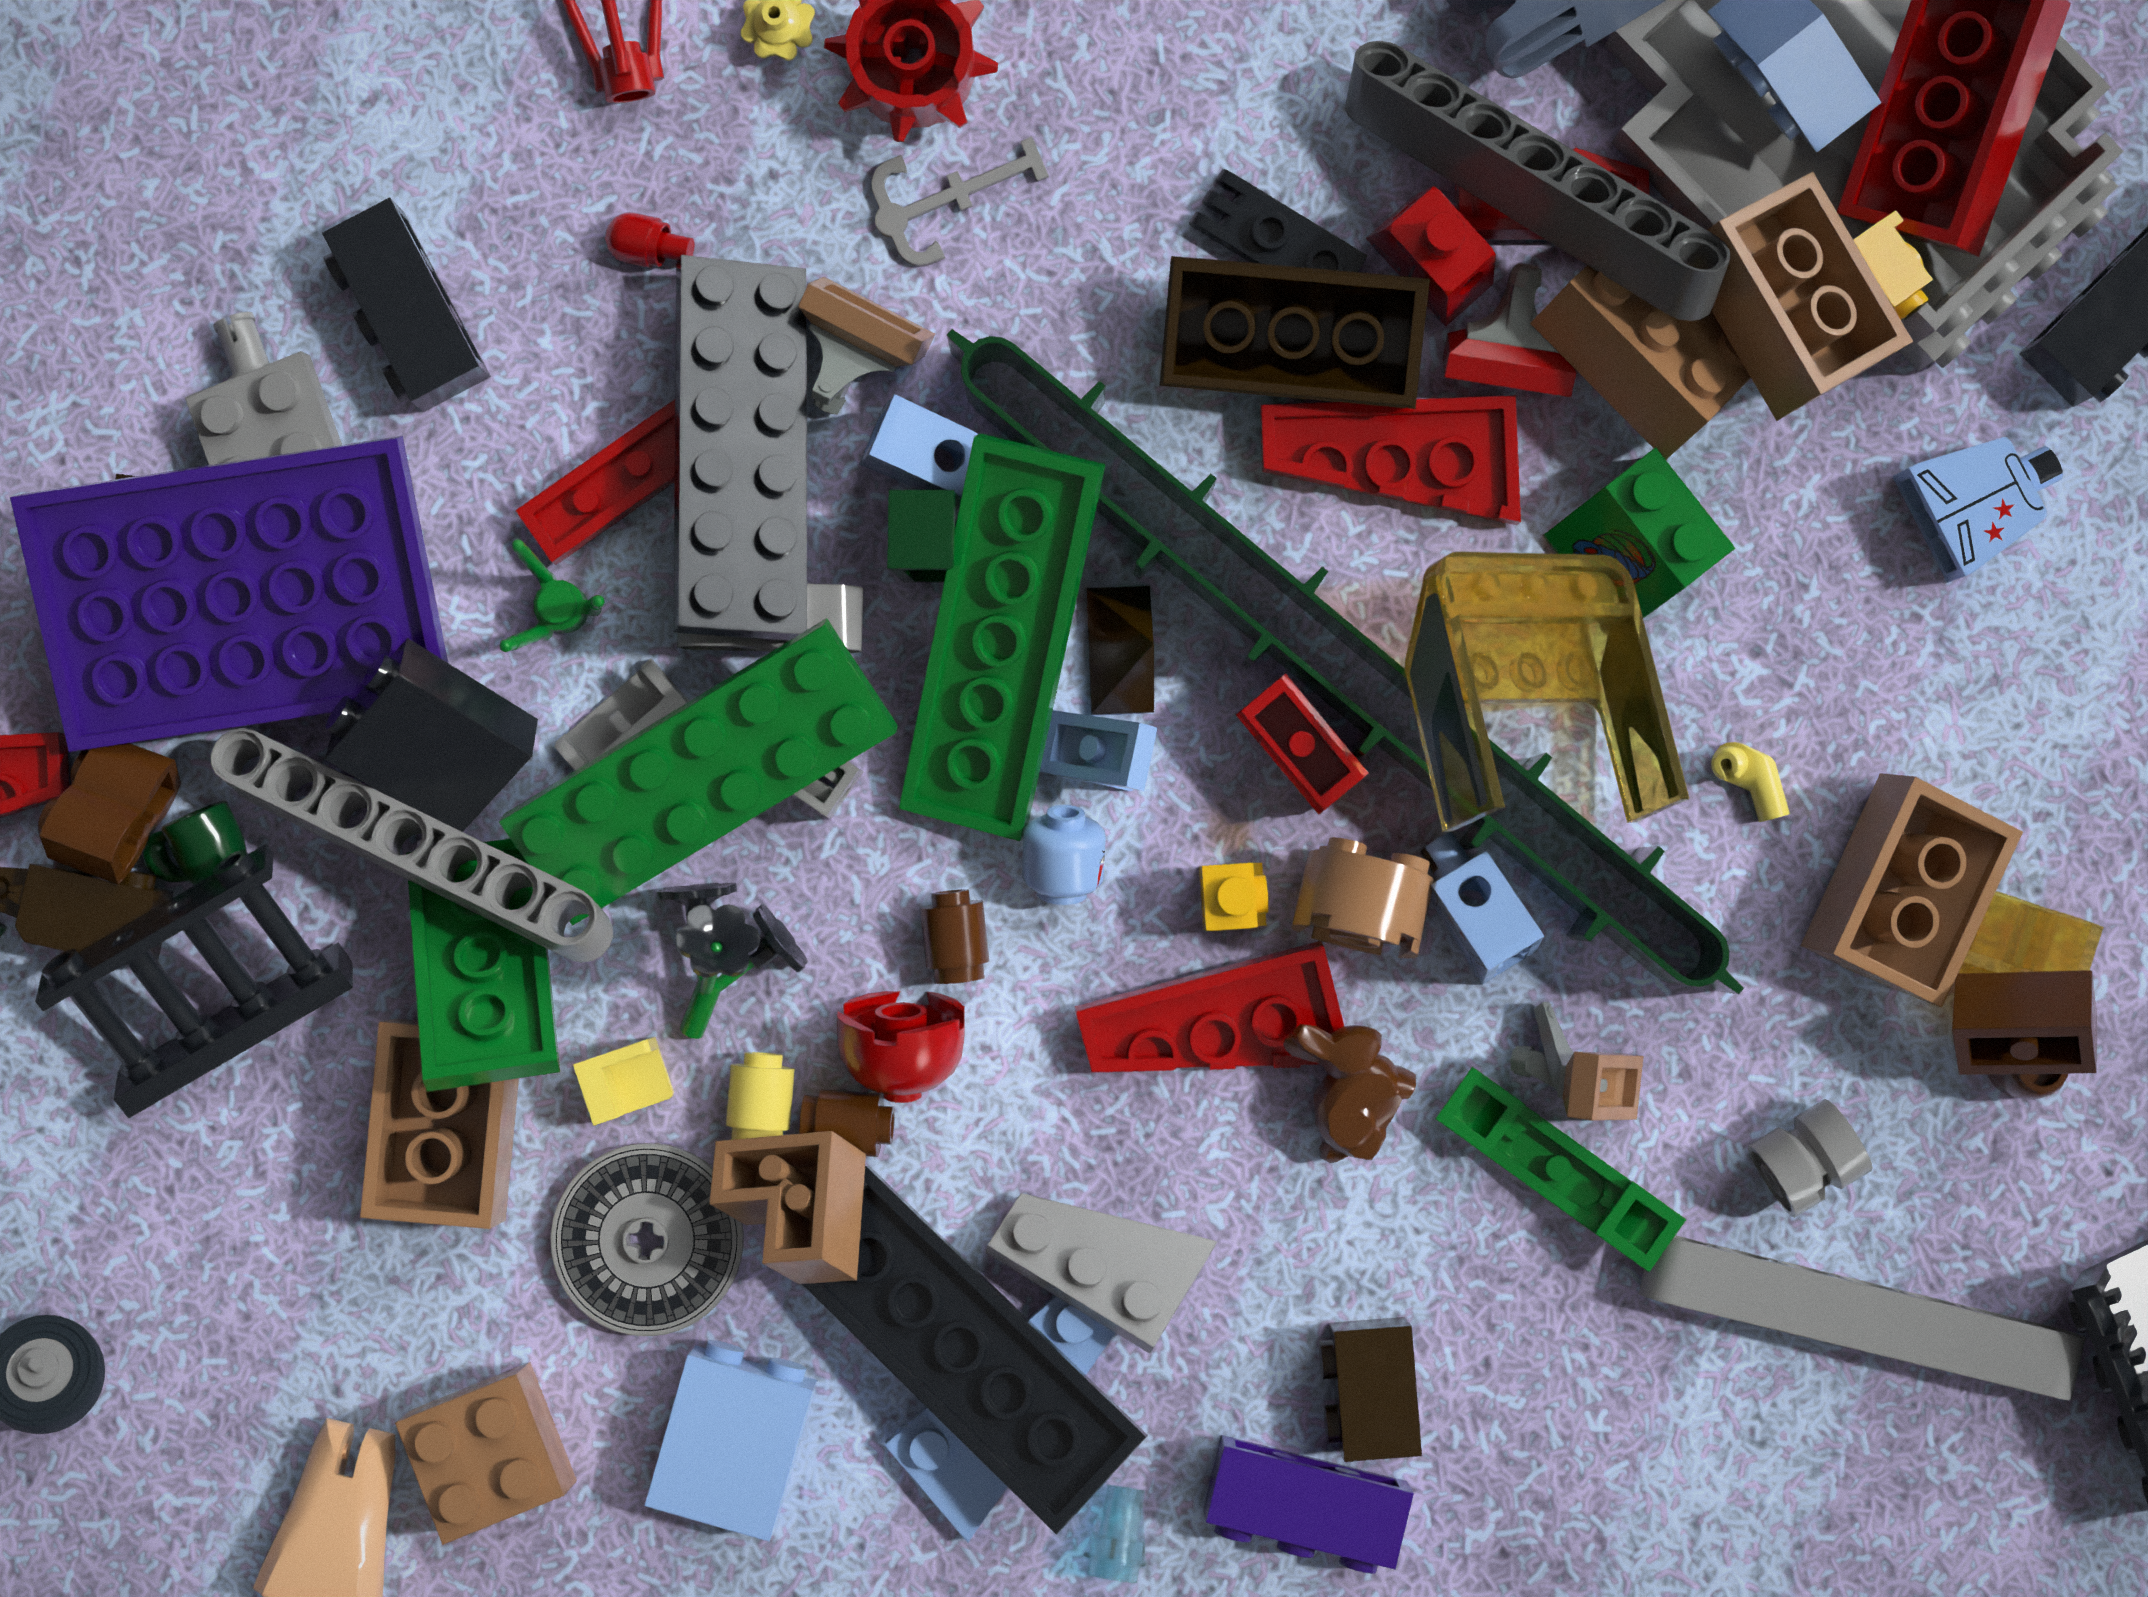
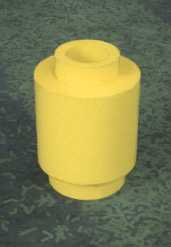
[726,1052,795,1140]

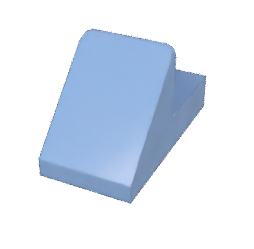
[1040,710,1157,791]

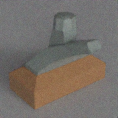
[798,277,935,415]
[1510,1002,1644,1121]

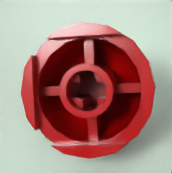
[837,991,965,1103]

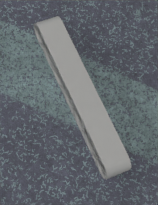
[211,728,613,963]
[1638,1235,2086,1400]

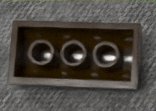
[1159,256,1430,409]

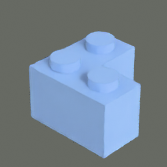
[1707,0,1881,152]

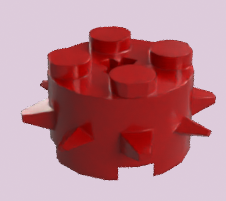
[824,0,999,142]

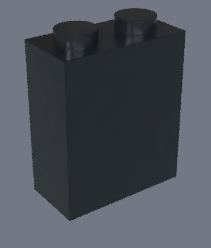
[325,638,538,832]

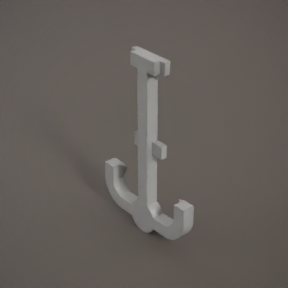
[871,136,1049,267]

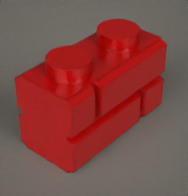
[1236,673,1369,814]

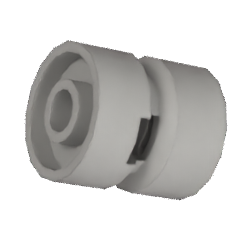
[1748,1099,1873,1218]

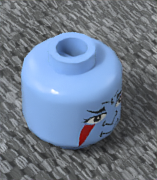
[1022,805,1106,905]

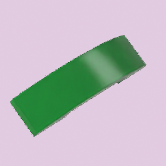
[1435,1067,1687,1272]

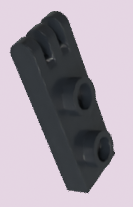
[1189,169,1368,272]

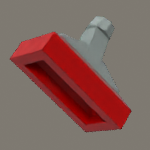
[1443,263,1577,397]

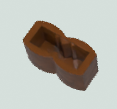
[38,743,181,884]

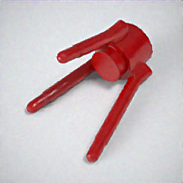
[561,0,664,104]

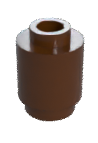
[920,889,989,984]
[799,1089,895,1157]

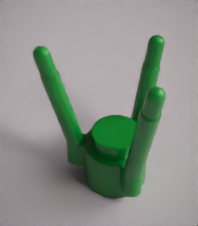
[499,539,605,652]

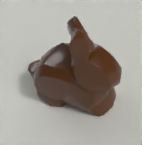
[1284,1024,1416,1163]

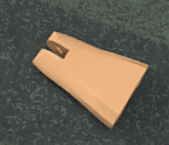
[253,1418,396,1597]

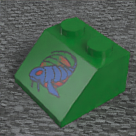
[1542,447,1736,627]

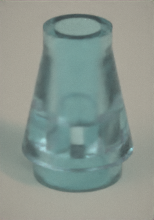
[1083,1484,1146,1583]

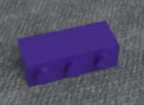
[1203,1435,1414,1574]

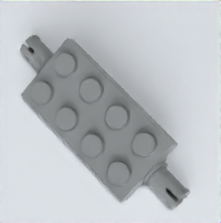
[185,312,342,465]

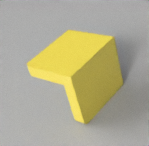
[573,1037,674,1126]

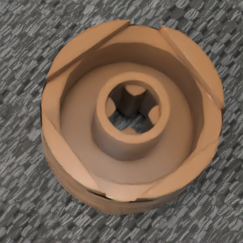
[1291,837,1434,958]

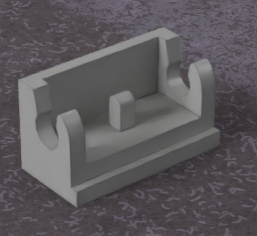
[554,658,689,770]

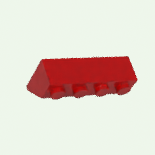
[1837,0,2071,257]

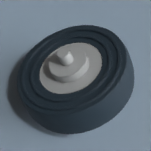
[0,1315,105,1434]

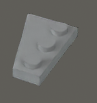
[986,1193,1217,1354]

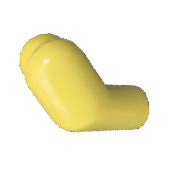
[1711,742,1790,822]

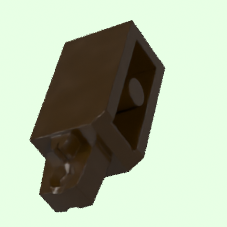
[0,861,174,965]

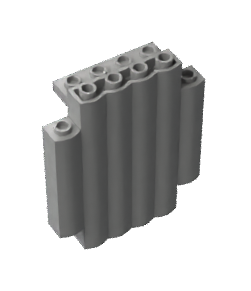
[1604,0,2124,371]

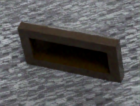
[1087,586,1154,715]

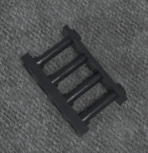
[35,844,353,1119]

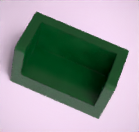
[887,490,961,583]

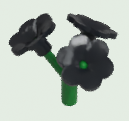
[656,883,808,1039]

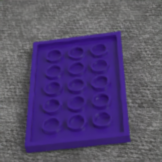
[10,436,448,752]

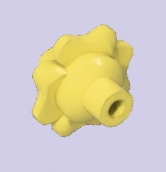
[741,0,815,61]

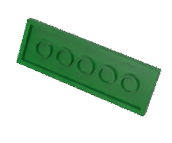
[899,433,1106,841]
[499,618,898,926]

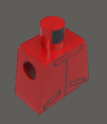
[1366,186,1496,327]

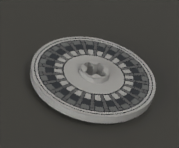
[551,1143,744,1336]

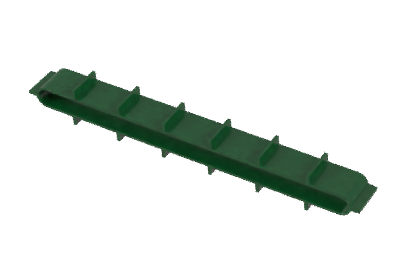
[947,329,1744,994]

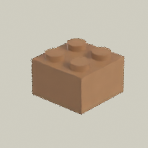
[395,1362,577,1545]

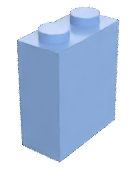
[644,1340,818,1542]

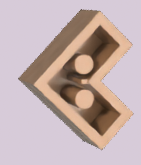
[710,1131,866,1284]

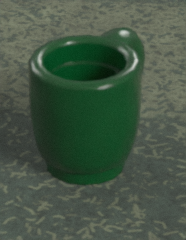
[141,800,247,885]

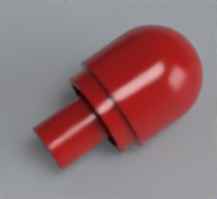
[605,212,695,268]

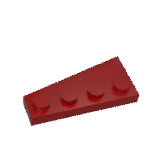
[1260,395,1521,525]
[1075,941,1344,1072]

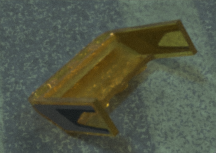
[1404,552,1690,832]

